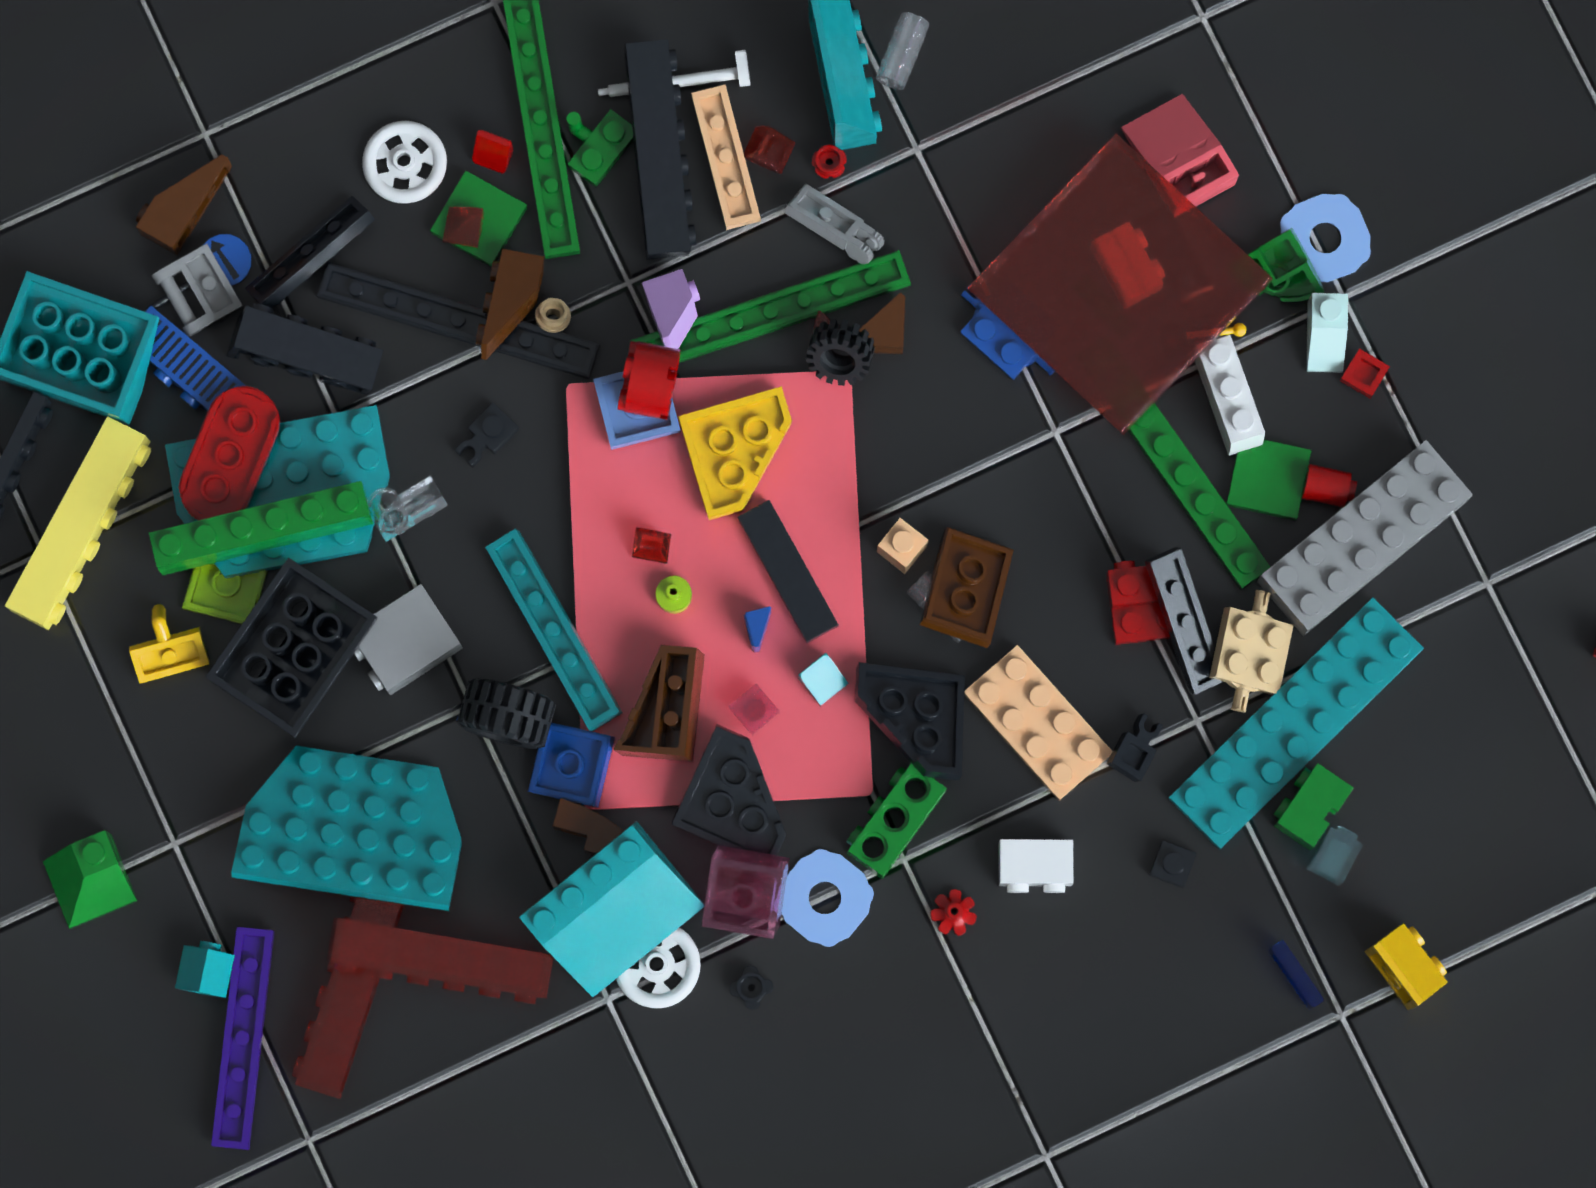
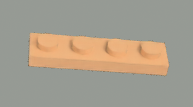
[691,85,761,230]

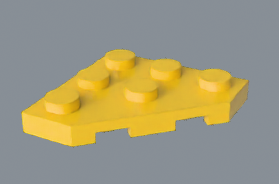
[678,386,792,520]

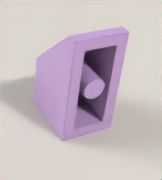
[642,269,700,349]

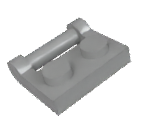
[152,244,243,337]

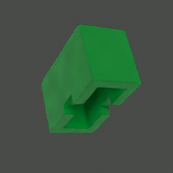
[1273,763,1354,851]

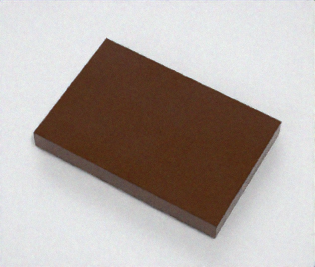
[919,527,1014,648]

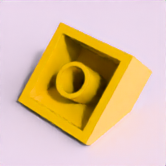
[1364,923,1448,1010]

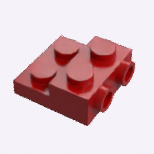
[1106,561,1171,645]

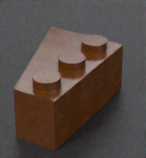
[614,645,705,762]

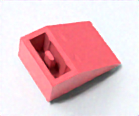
[1121,94,1239,218]

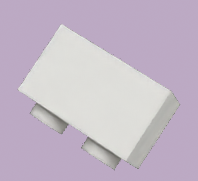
[998,839,1073,893]

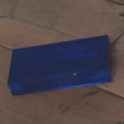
[1268,940,1324,1009]

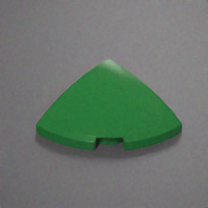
[1227,227,1325,302]

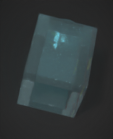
[1307,826,1363,886]

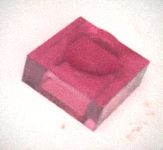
[728,684,780,735]

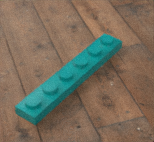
[485,528,623,732]

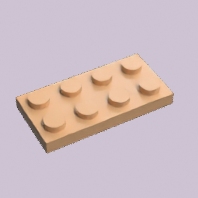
[964,645,1113,801]

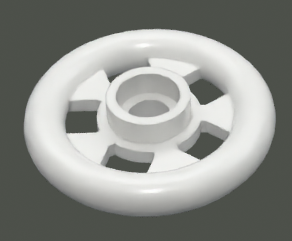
[362,121,447,203]
[616,927,701,1008]

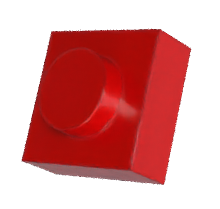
[1340,348,1390,399]

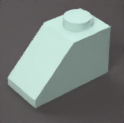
[1307,293,1348,373]

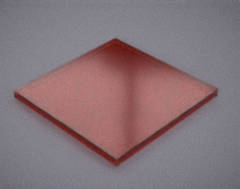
[968,133,1273,435]

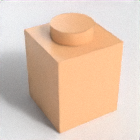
[877,518,928,574]

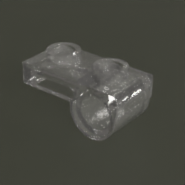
[368,476,448,542]

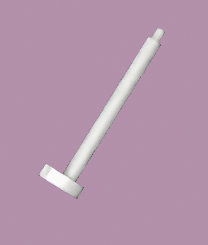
[598,50,751,97]

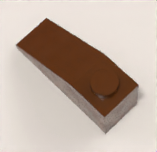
[136,155,232,256]

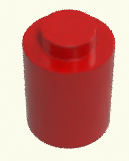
[1301,464,1357,507]

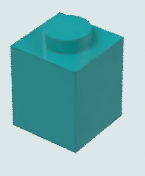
[175,941,235,998]

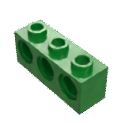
[846,763,947,880]

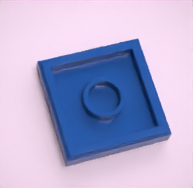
[528,723,615,808]

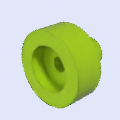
[656,576,692,614]

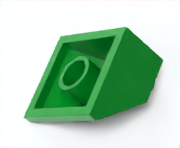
[43,830,138,929]

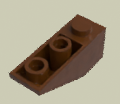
[476,249,545,360]

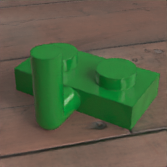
[567,109,633,188]

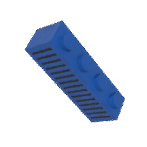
[145,306,246,412]

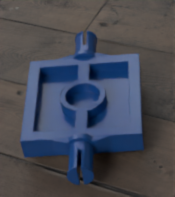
[960,279,1061,380]

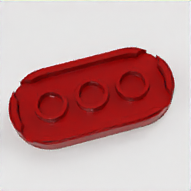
[179,386,280,520]

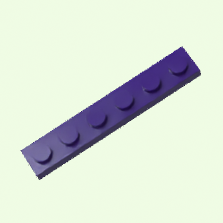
[211,927,275,1150]

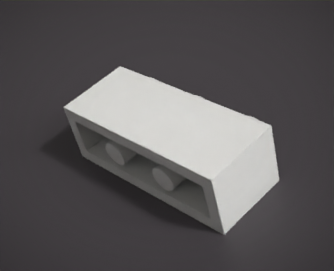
[1194,335,1265,456]

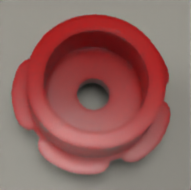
[812,144,847,179]

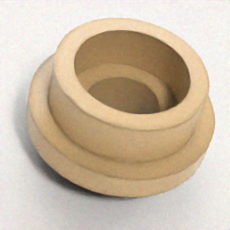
[535,298,571,333]

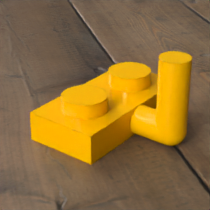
[129,604,209,684]

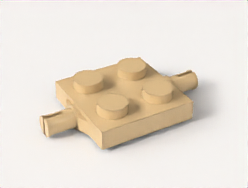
[1209,590,1294,713]

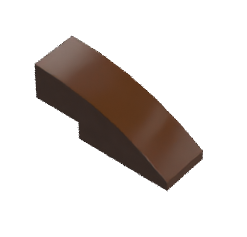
[553,798,624,855]

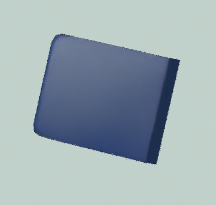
[744,607,771,653]

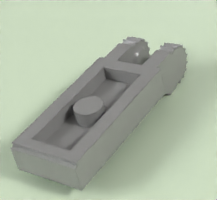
[784,184,885,264]

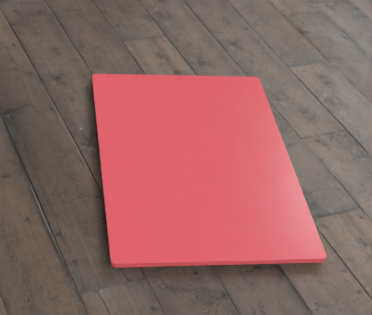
[566,371,873,810]

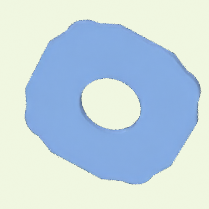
[1280,194,1371,283]
[776,849,874,947]

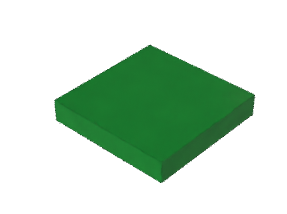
[430,171,528,267]
[1226,440,1311,521]

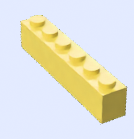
[5,416,151,631]

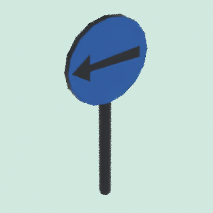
[145,234,251,311]

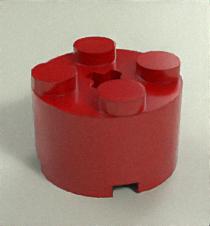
[617,341,681,420]

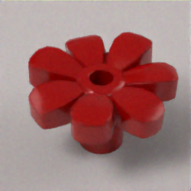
[930,889,977,936]

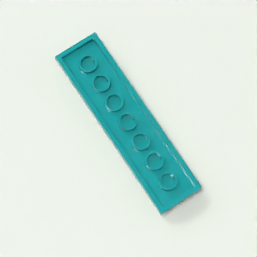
[1168,598,1424,850]

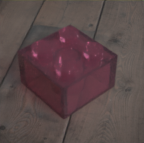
[702,845,790,939]

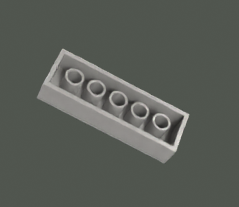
[1257,440,1473,636]

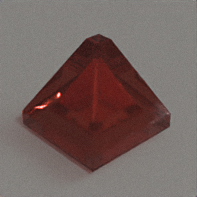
[443,207,484,248]

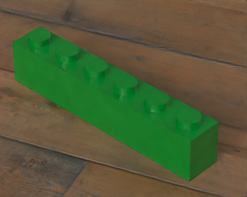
[149,481,373,576]

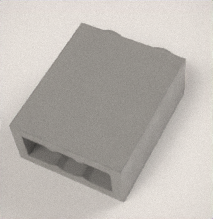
[354,584,463,696]

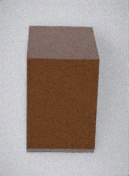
[859,292,905,354]

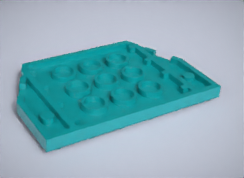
[165,405,390,579]
[231,746,462,911]

